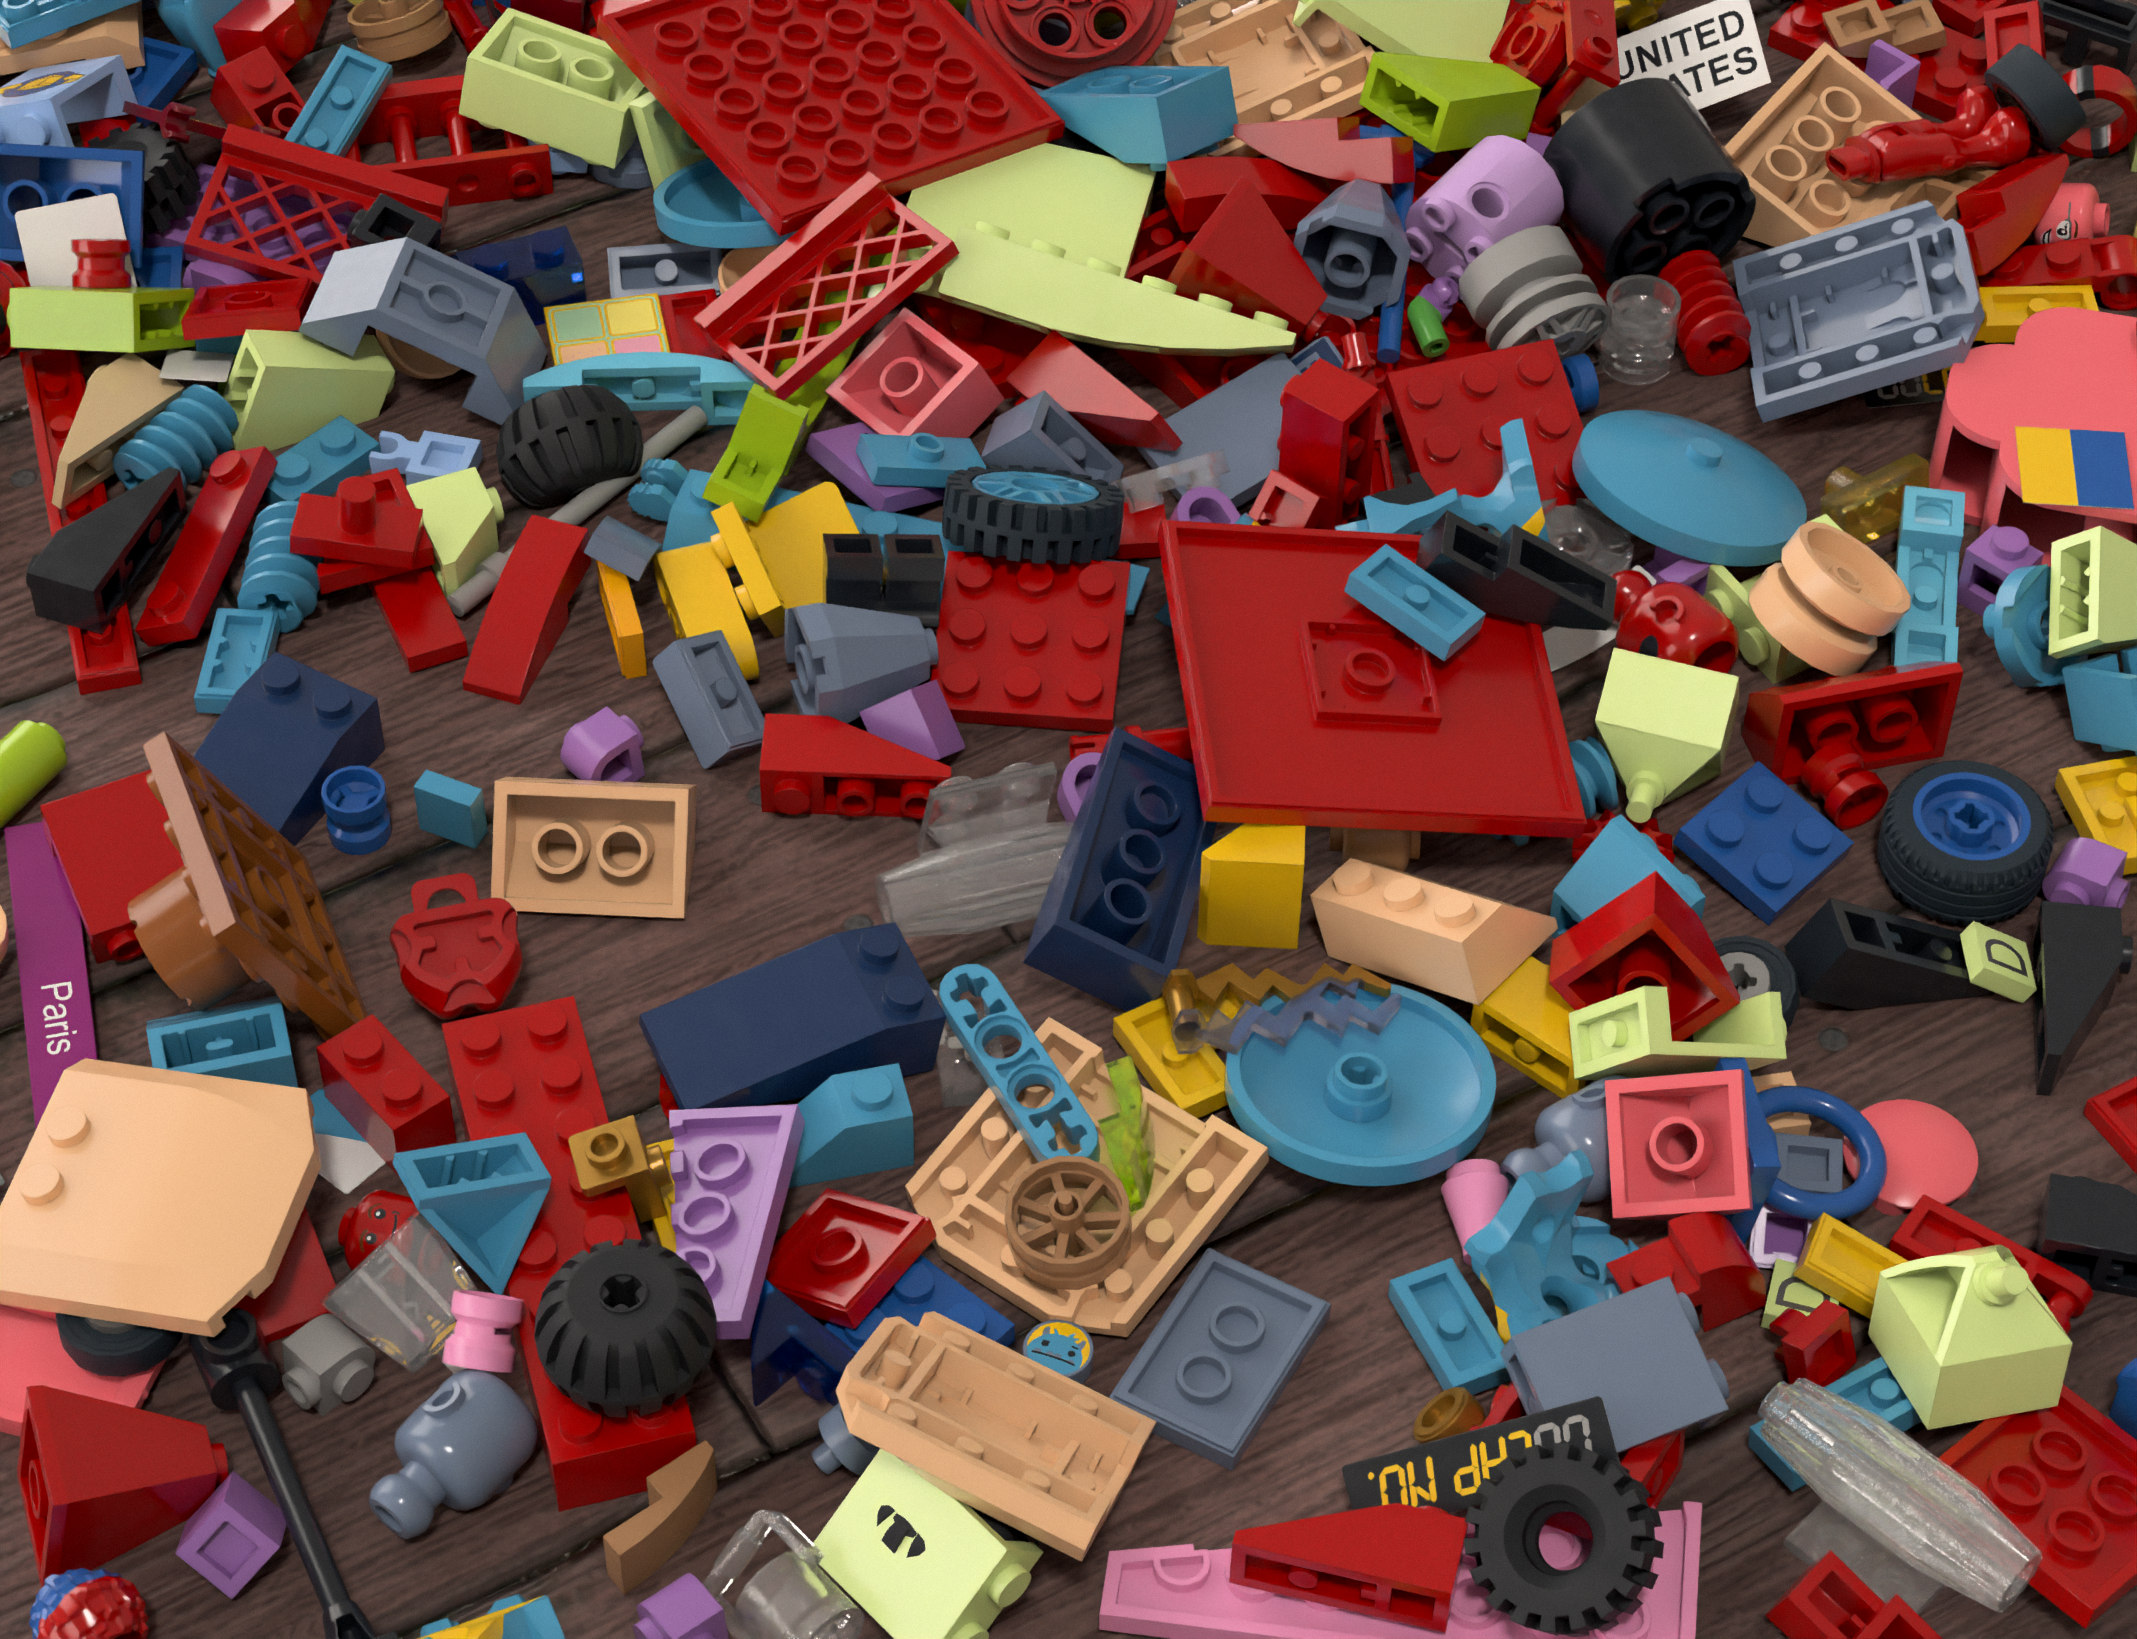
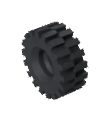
[87,122,201,242]
[1464,1443,1664,1637]

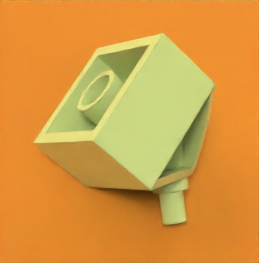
[1595,648,1739,823]
[1868,1245,2072,1430]

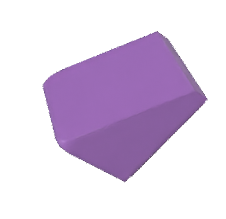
[1748,1202,1815,1270]

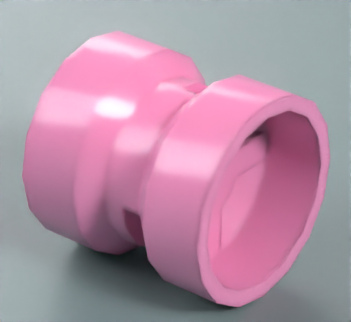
[442,1289,524,1373]

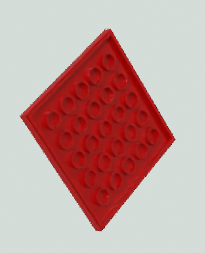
[597,0,1065,236]

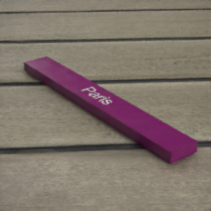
[4,822,99,1130]

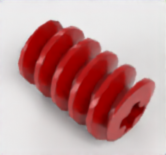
[1654,250,1752,376]

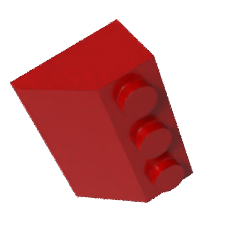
[1742,661,1964,786]

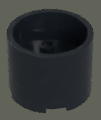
[1542,78,1756,298]

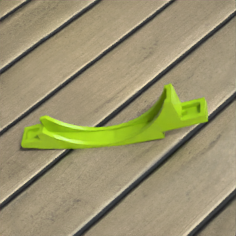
[702,226,898,523]

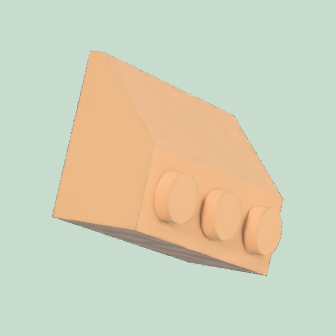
[491,777,697,918]
[1310,858,1558,1005]

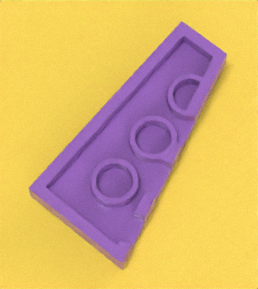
[669,1104,805,1340]

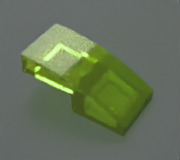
[1097,1055,1155,1212]

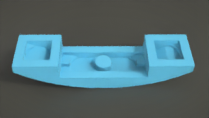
[523,352,760,425]
[1891,485,1965,666]

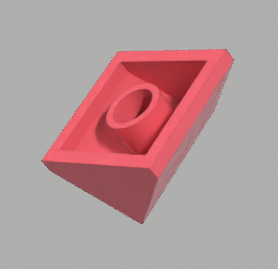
[1605,1069,1753,1220]

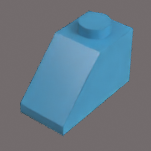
[788,1063,914,1188]

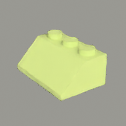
[458,7,649,169]

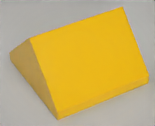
[1197,823,1306,949]

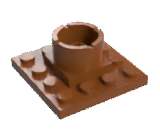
[127,731,368,1041]

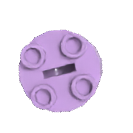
[1405,135,1564,300]

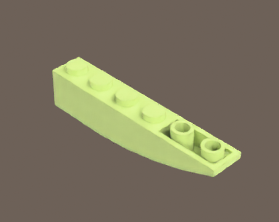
[938,221,1296,357]

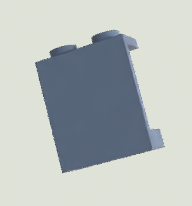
[1500,1276,1729,1454]

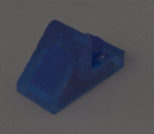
[751,1279,856,1407]

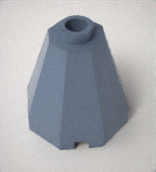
[1293,179,1411,320]
[784,603,939,723]

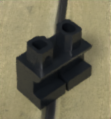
[823,533,945,629]

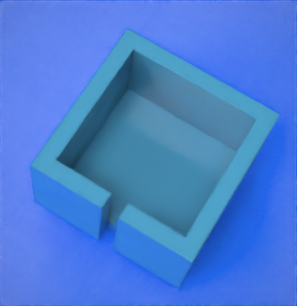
[2062,645,2137,757]

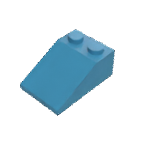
[1038,66,1238,171]

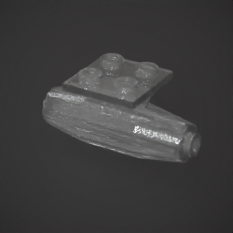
[876,762,1075,937]
[1758,1378,2043,1615]

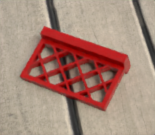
[184,123,449,292]
[693,172,960,401]

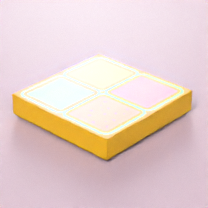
[543,293,670,367]

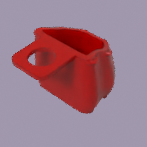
[389,873,523,1020]

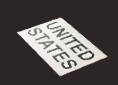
[1617,0,1771,110]

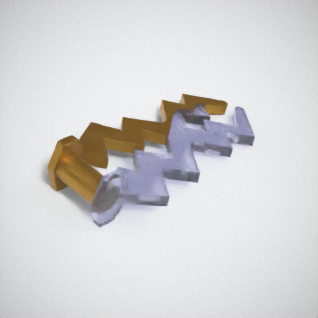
[1161,963,1402,1055]

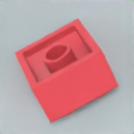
[825,307,1005,438]

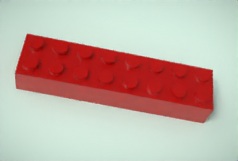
[441,996,697,1512]

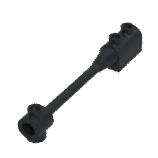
[188,1308,399,1639]

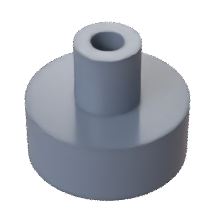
[812,1403,881,1475]

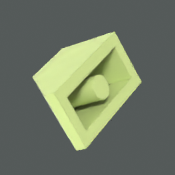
[406,467,504,598]

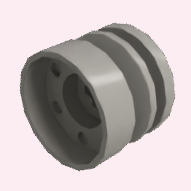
[1458,225,1611,362]

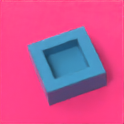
[414,769,488,849]

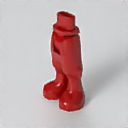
[1825,84,2030,184]

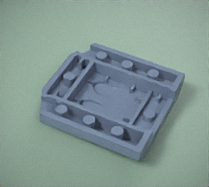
[1733,200,1985,423]

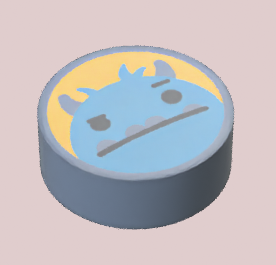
[1023,1320,1093,1384]

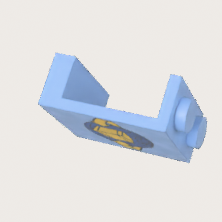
[0,55,138,147]

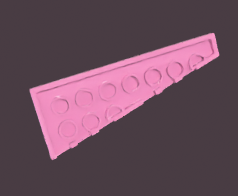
[1099,1501,1702,1639]

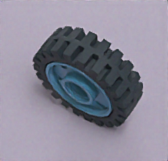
[942,465,1124,564]

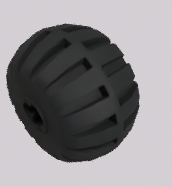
[496,385,644,510]
[534,1239,717,1418]

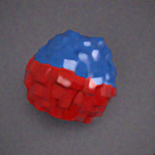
[29,1567,149,1639]

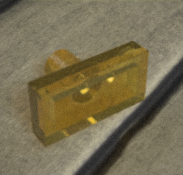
[1821,453,1929,544]

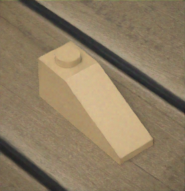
[52,353,185,509]

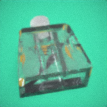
[320,1209,478,1374]

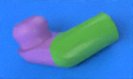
[1407,276,1460,358]

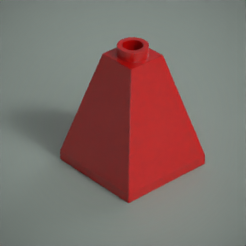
[1166,175,1328,344]
[17,1385,228,1588]

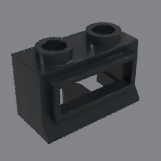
[2038,0,2137,76]

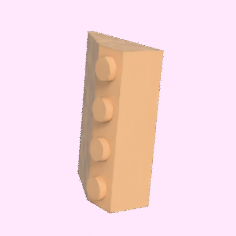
[1725,42,1923,247]

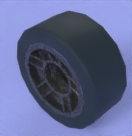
[1984,43,2087,152]

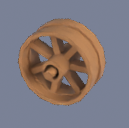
[347,0,453,63]
[1004,1156,1132,1290]

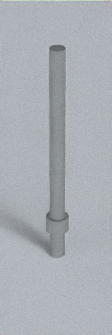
[446,405,708,617]

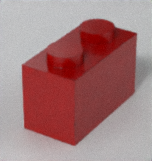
[316,1014,457,1179]

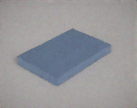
[1136,351,1302,508]
[1109,1248,1331,1471]

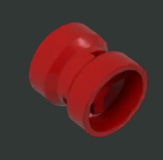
[1800,741,1889,830]

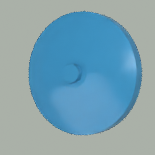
[653,157,798,248]
[1572,410,1807,567]
[1225,983,1496,1186]

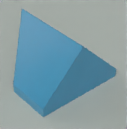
[393,1132,552,1295]

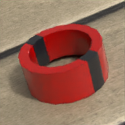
[2059,65,2137,158]

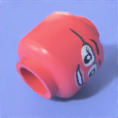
[2026,182,2110,245]

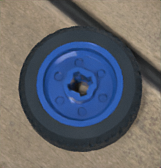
[1877,760,2054,926]

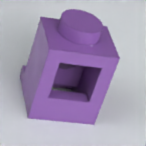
[1957,524,2044,617]

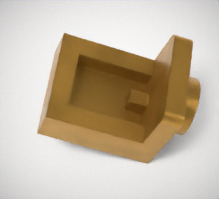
[568,1115,672,1223]

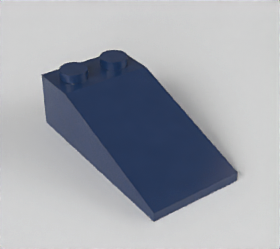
[193,651,385,846]
[1023,726,1218,1012]
[639,922,946,1110]

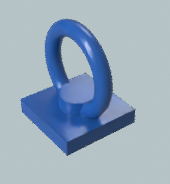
[1714,1058,1888,1245]

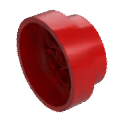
[969,0,1178,91]

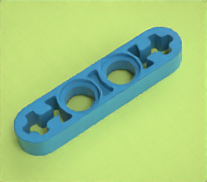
[939,964,1100,1162]

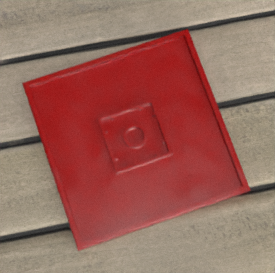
[1157,520,1587,838]

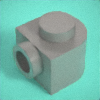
[282,1314,375,1416]

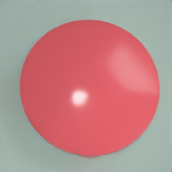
[1843,1099,1978,1216]

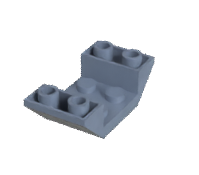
[298,237,548,425]

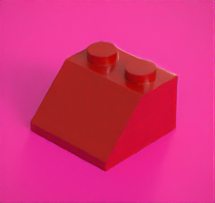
[1549,871,1740,1042]

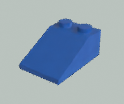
[0,143,145,268]

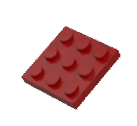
[1383,338,1596,531]
[930,551,1131,732]
[1912,1384,2137,1629]

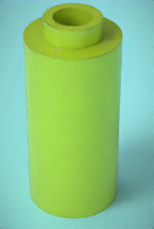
[0,720,67,830]

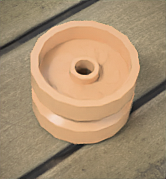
[1749,521,1911,676]

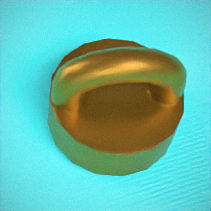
[1413,1387,1486,1444]

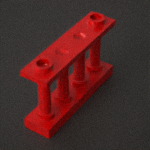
[1503,0,1621,143]
[311,75,554,207]

